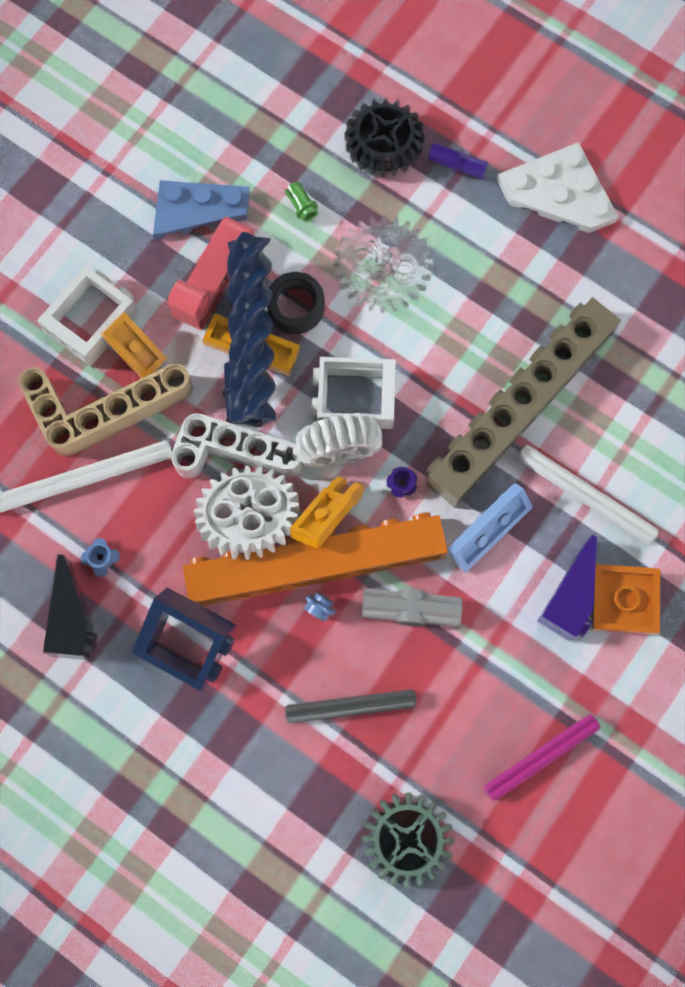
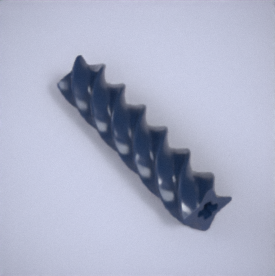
[227,232,276,427]

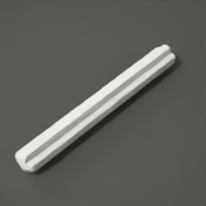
[517,445,659,545]

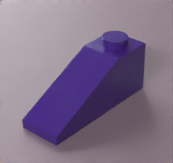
[537,534,597,642]

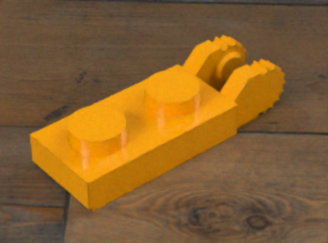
[290,476,364,549]

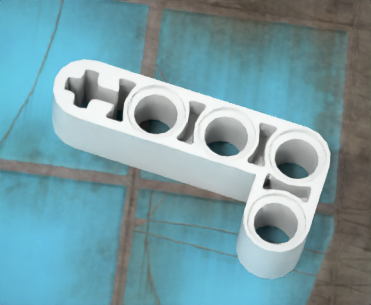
[171,413,303,479]

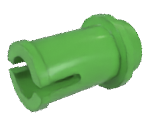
[285,182,318,222]

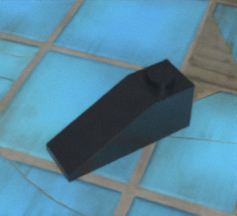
[43,554,97,660]

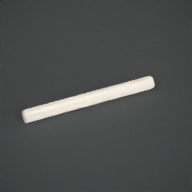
[0,441,172,513]

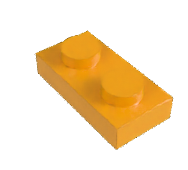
[100,312,168,379]

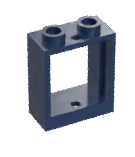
[131,587,236,691]

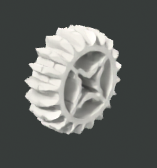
[296,413,383,469]

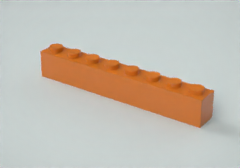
[182,512,448,607]

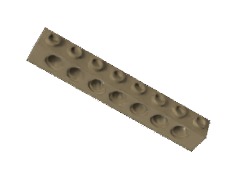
[426,297,621,508]

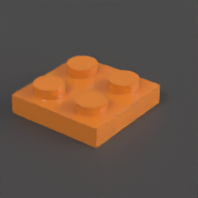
[591,564,661,635]

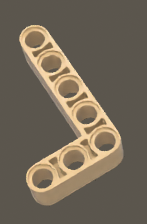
[19,364,193,457]

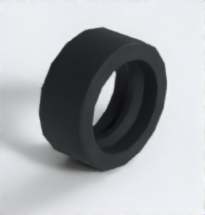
[267,271,325,334]

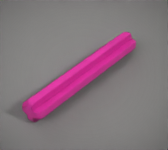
[484,714,601,801]

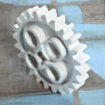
[194,466,300,560]

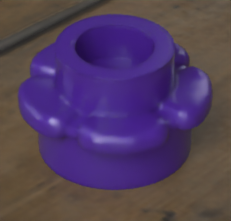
[386,467,417,498]

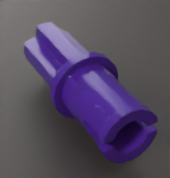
[428,143,488,180]

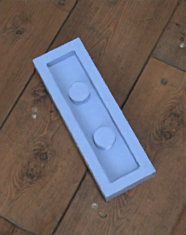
[447,483,533,573]

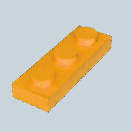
[202,313,301,377]

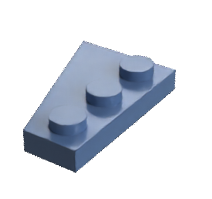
[153,180,250,240]

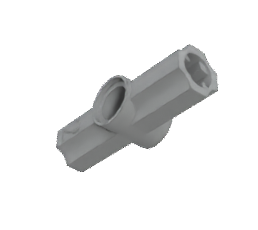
[361,588,462,627]

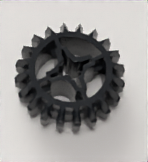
[344,97,425,178]

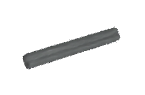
[285,689,417,723]

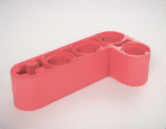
[168,217,254,331]

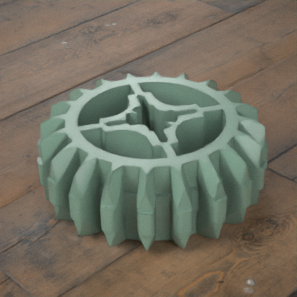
[361,792,454,889]

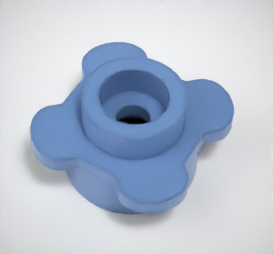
[81,538,120,577]
[304,593,337,621]

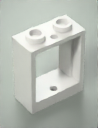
[37,266,138,367]
[312,357,396,429]

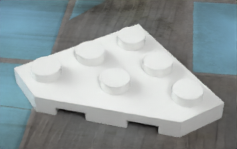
[497,142,618,233]

